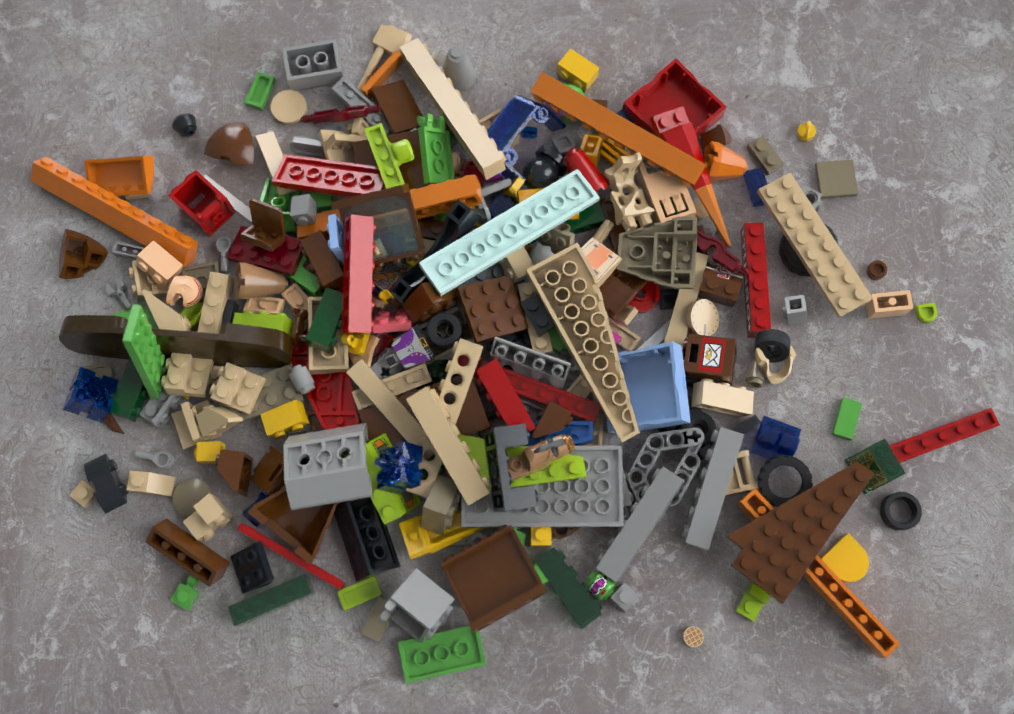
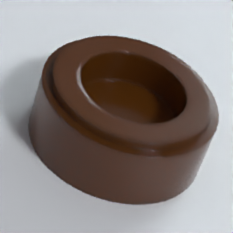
[867,260,887,280]

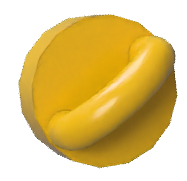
[796,121,816,142]

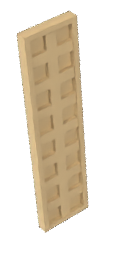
[757,172,873,318]

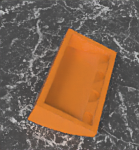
[84,155,154,196]

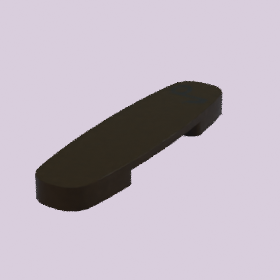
[59,315,294,368]

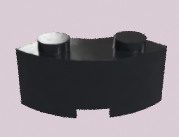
[84,454,129,514]

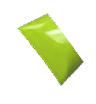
[180,302,203,331]

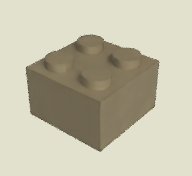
[421,475,462,535]

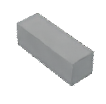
[112,241,144,260]

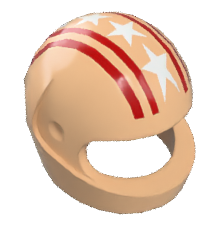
[166,276,203,307]

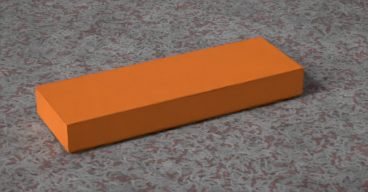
[361,50,403,99]

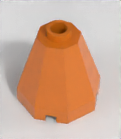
[703,141,748,182]

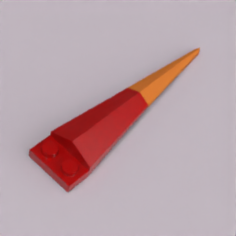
[650,106,731,247]

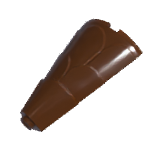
[248,456,344,565]

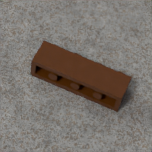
[146,519,230,587]

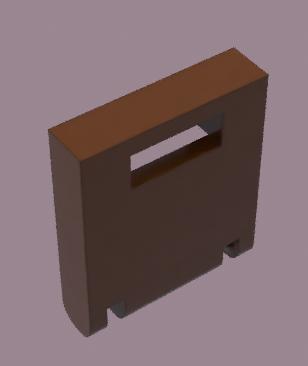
[249,446,284,495]

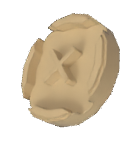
[271,90,307,125]

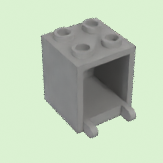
[380,568,454,644]

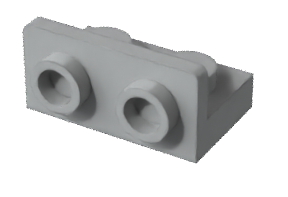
[139,389,182,428]

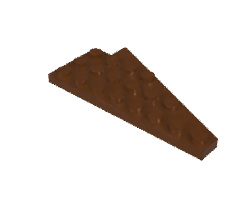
[726,462,874,604]

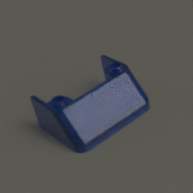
[487,95,566,181]

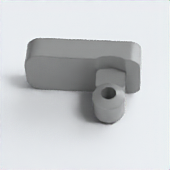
[289,133,326,159]

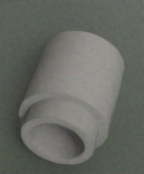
[289,365,315,395]

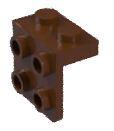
[241,198,286,252]

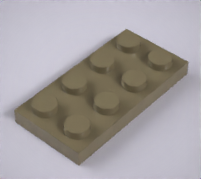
[222,364,304,423]

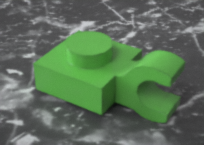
[170,574,200,610]

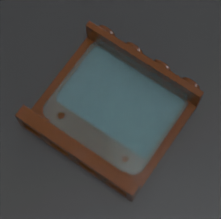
[331,183,426,268]

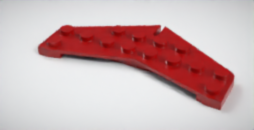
[291,286,361,430]

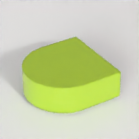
[914,303,937,324]

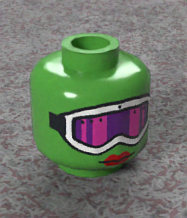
[586,571,617,601]

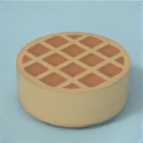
[682,626,704,647]

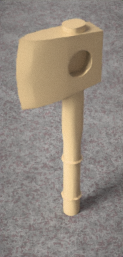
[357,24,412,93]

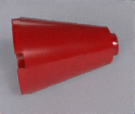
[564,147,610,194]

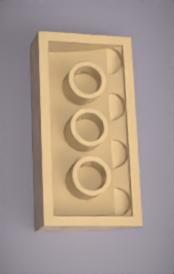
[308,297,349,375]

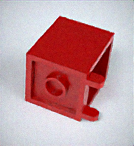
[168,170,236,237]

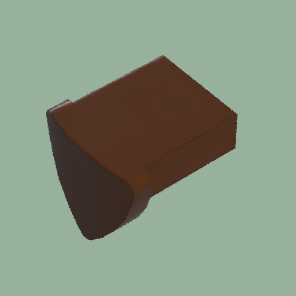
[701,124,732,147]

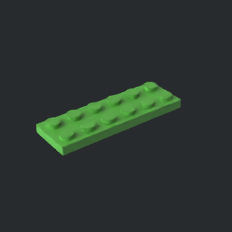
[122,304,168,399]

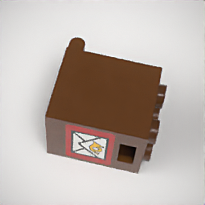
[683,334,737,387]

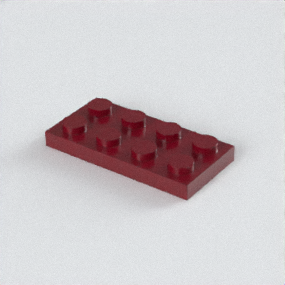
[226,226,304,276]

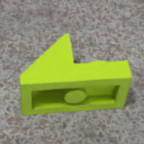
[735,582,770,622]

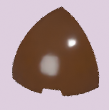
[204,122,254,166]
[59,229,108,279]

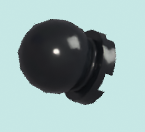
[522,145,568,189]

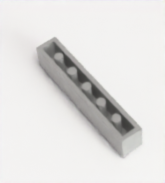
[681,427,744,550]
[596,467,685,582]

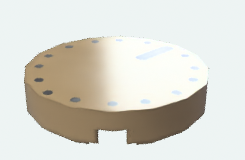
[686,299,719,336]

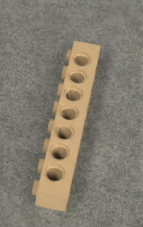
[404,338,483,498]

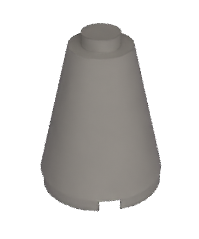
[442,46,476,92]

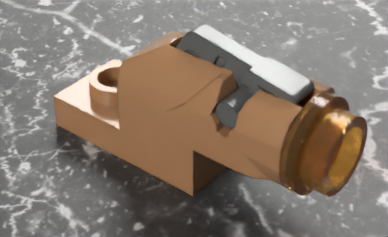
[507,434,575,481]

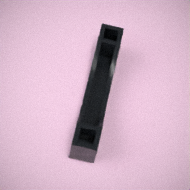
[389,199,481,304]

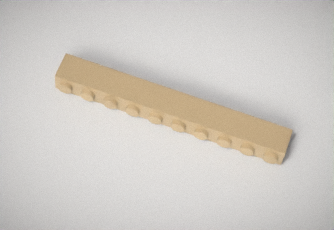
[399,38,506,180]

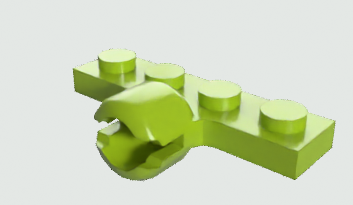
[364,123,414,188]

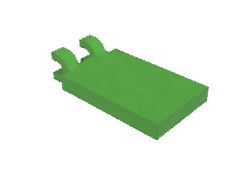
[417,113,454,185]

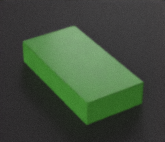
[244,72,276,111]
[831,397,862,441]

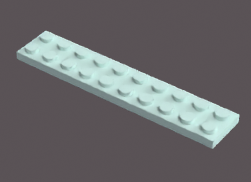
[419,169,600,296]

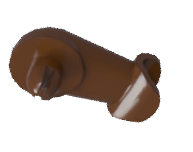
[291,308,308,346]

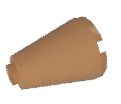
[234,262,288,300]

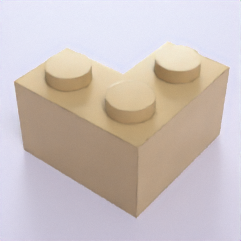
[183,493,234,542]

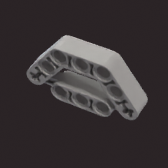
[627,428,705,522]

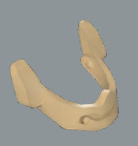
[755,345,797,384]

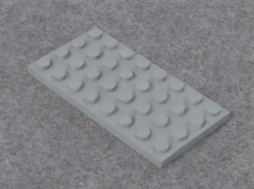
[461,446,624,527]

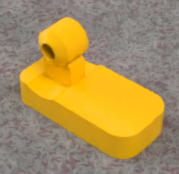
[500,176,525,204]
[341,334,370,356]

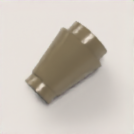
[745,358,765,388]

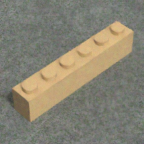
[406,386,492,506]

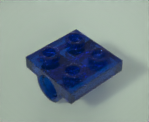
[750,415,801,467]

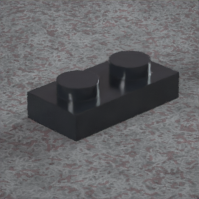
[520,293,556,337]

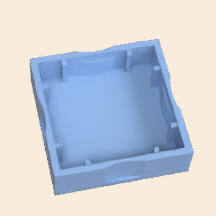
[607,341,691,435]

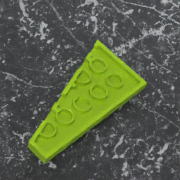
[459,434,586,491]

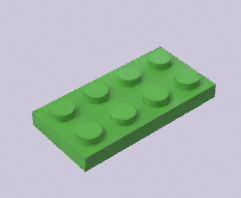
[398,626,486,684]

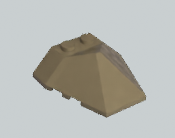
[617,217,697,289]

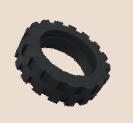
[757,455,813,507]

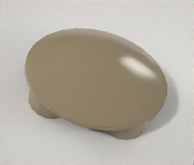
[172,478,212,517]

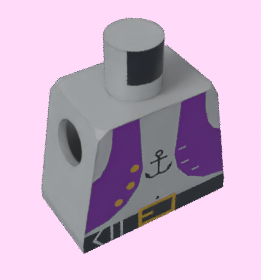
[385,325,435,370]

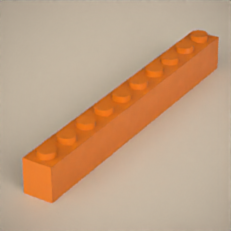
[531,72,706,187]
[30,157,199,268]
[297,174,483,240]
[736,488,900,658]

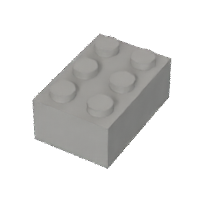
[282,39,343,91]

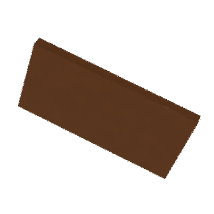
[359,375,490,459]

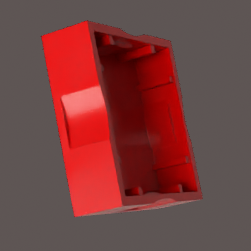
[622,58,727,139]

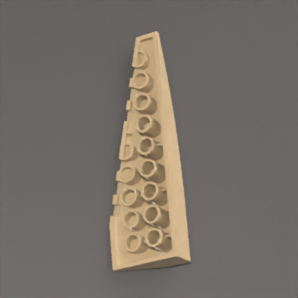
[526,242,640,442]

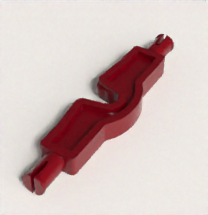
[302,104,380,124]
[697,229,749,277]

